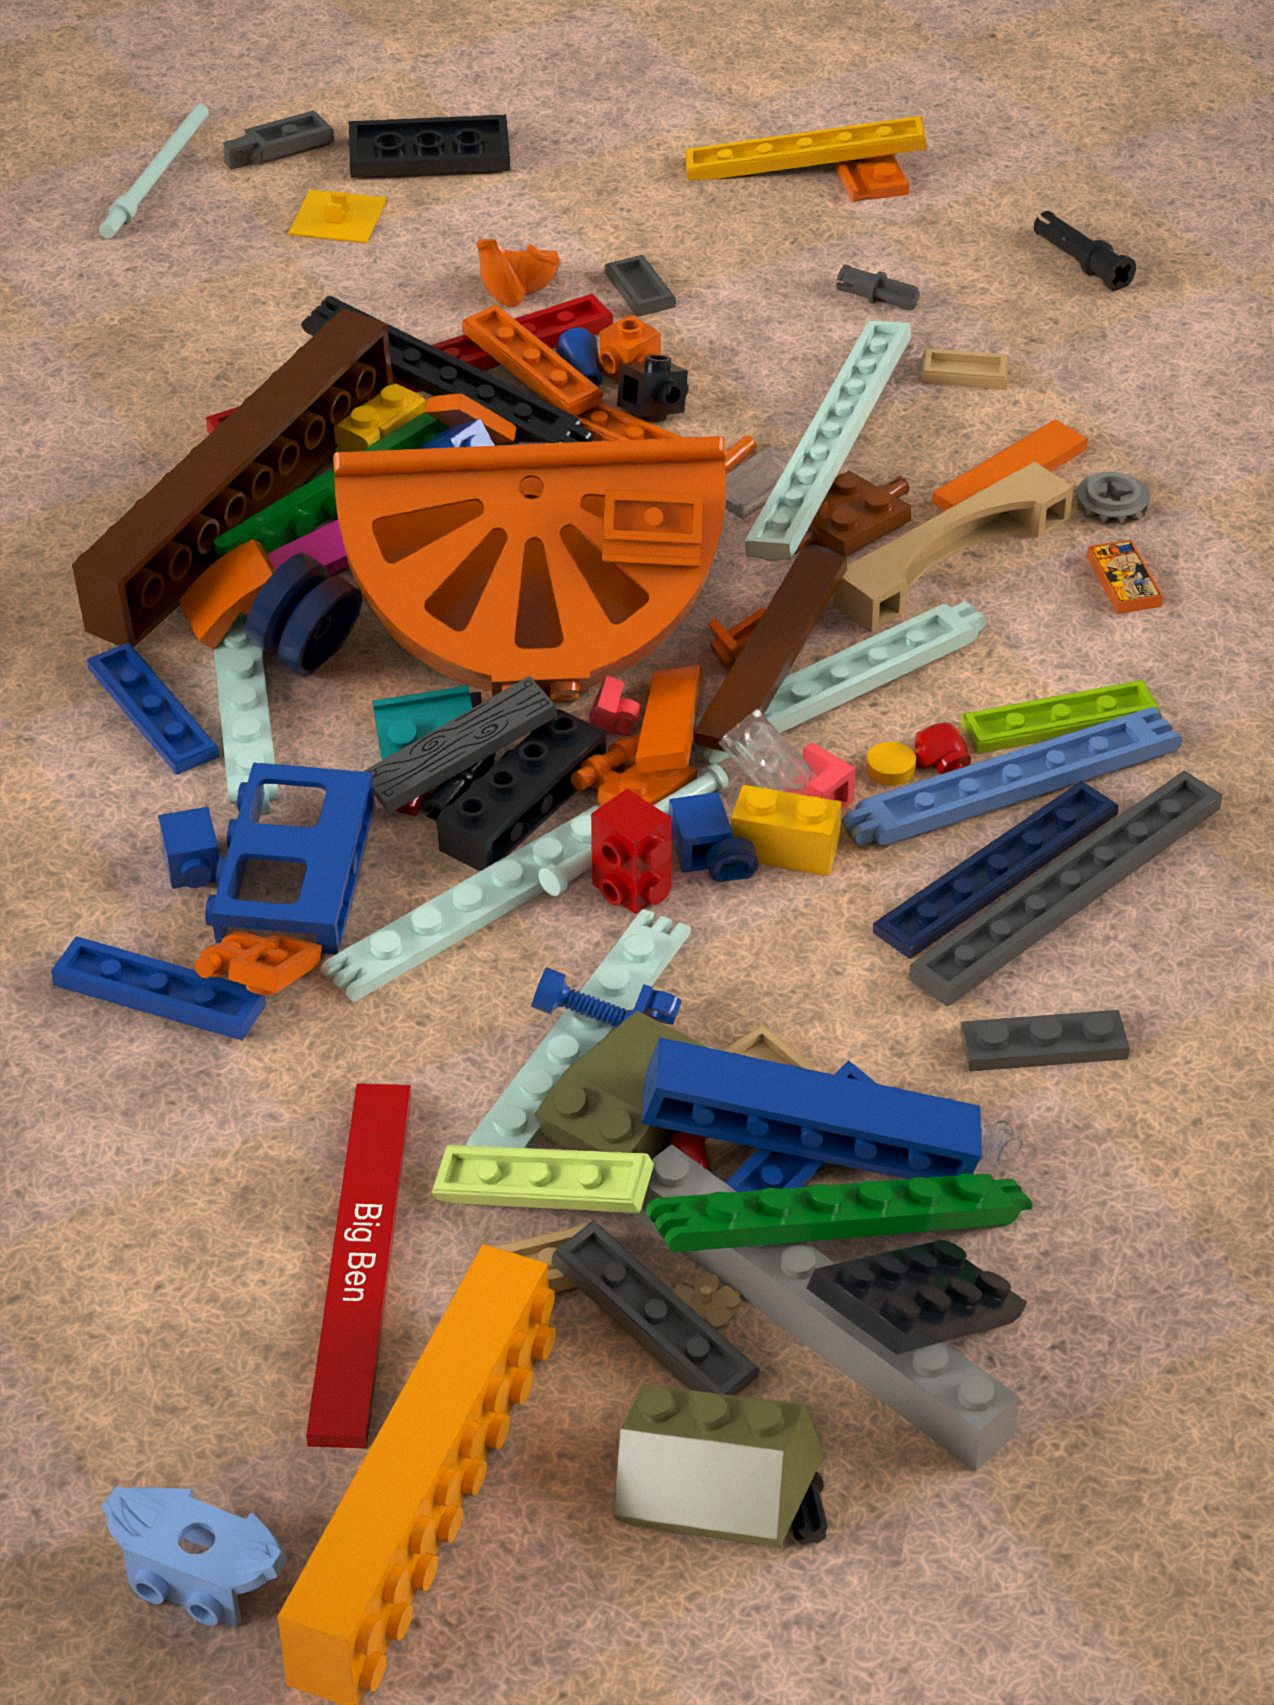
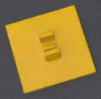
[288,189,387,244]

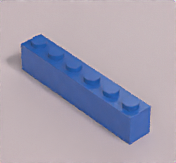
[642,1037,982,1179]

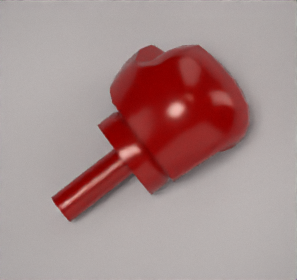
[914,722,971,775]

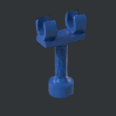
[531,967,682,1028]

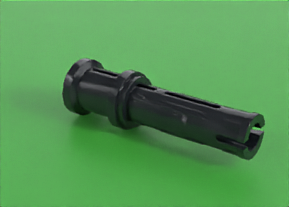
[1033,211,1136,291]

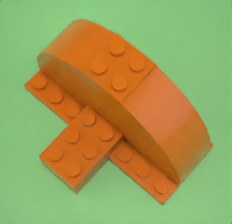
[333,436,726,702]

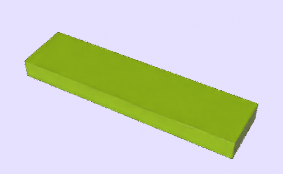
[961,680,1161,754]

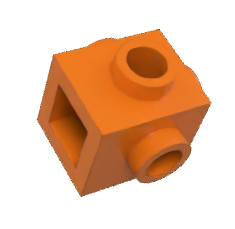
[599,315,661,383]

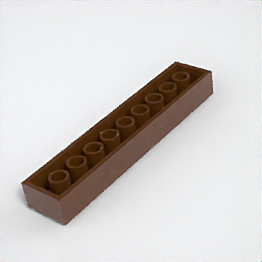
[72,308,393,647]

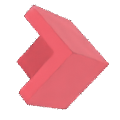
[782,742,855,810]

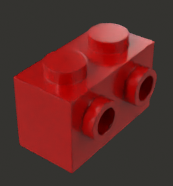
[591,789,672,914]

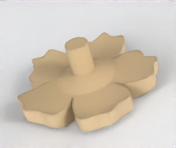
[672,1272,741,1331]

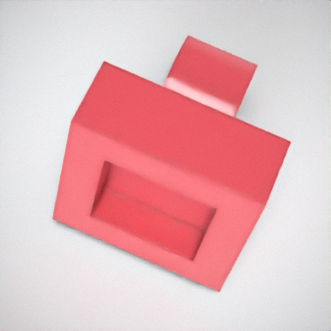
[587,675,641,736]

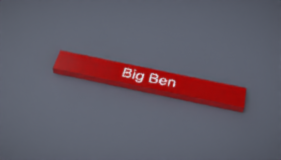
[306,1083,411,1449]

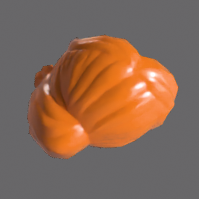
[476,239,561,307]

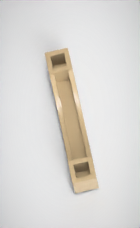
[833,461,1073,632]

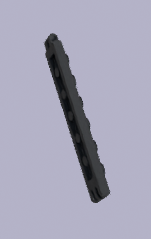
[301,296,593,444]

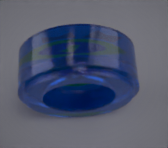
[705,837,759,882]

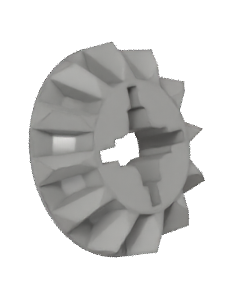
[1077,472,1150,525]

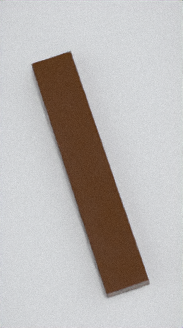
[694,547,847,756]

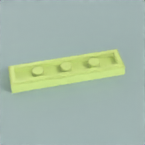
[432,1145,654,1213]

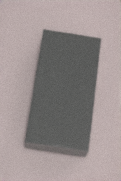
[605,255,676,317]

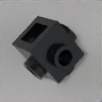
[617,354,689,421]

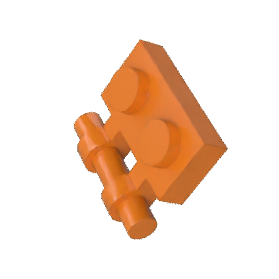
[571,734,698,806]
[195,930,322,995]

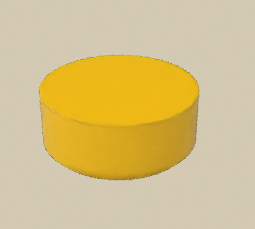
[866,742,916,786]

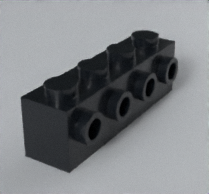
[436,709,606,871]

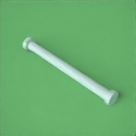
[539,764,729,896]

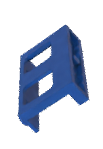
[205,762,375,955]

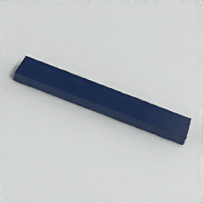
[873,781,1119,959]

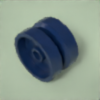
[244,552,363,677]

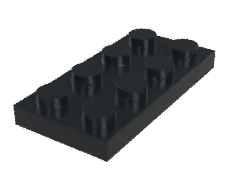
[349,114,510,178]
[806,1240,1027,1355]

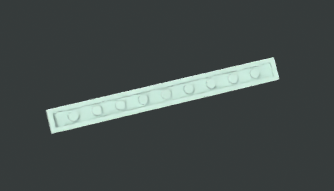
[745,321,911,561]

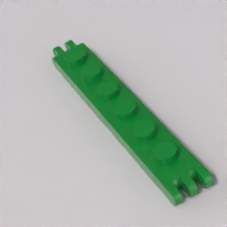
[214,413,448,561]
[645,1173,1033,1252]

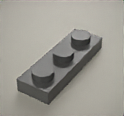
[960,1010,1130,1071]

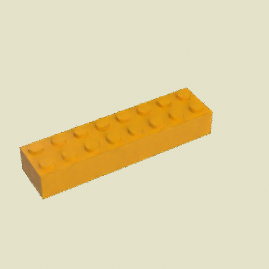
[277,1244,556,1705]

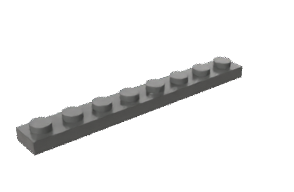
[909,770,1223,1007]

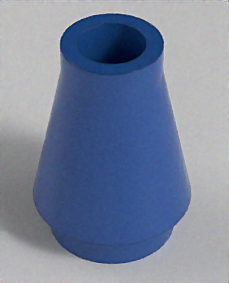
[556,327,603,387]

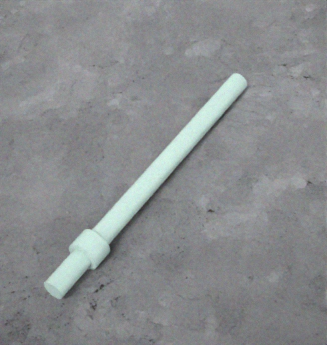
[99,104,209,239]

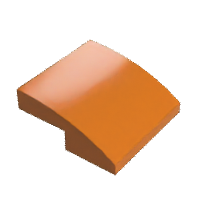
[179,539,276,650]

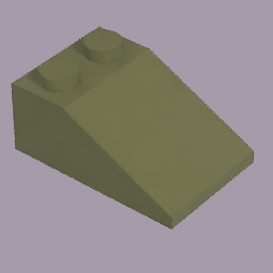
[534,1011,709,1160]

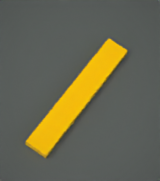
[685,116,927,180]

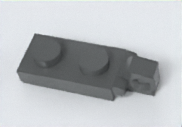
[223,110,334,170]

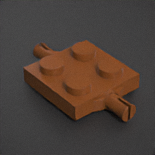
[794,471,911,557]

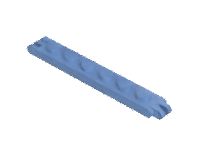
[842,707,1183,845]

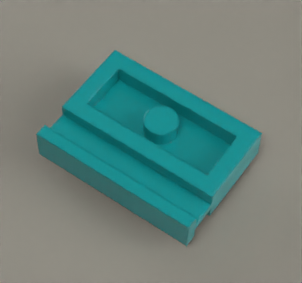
[372,685,472,760]

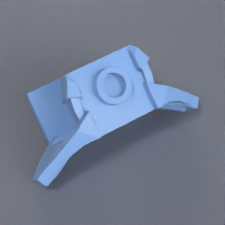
[101,1486,289,1628]

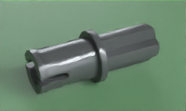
[836,264,920,310]

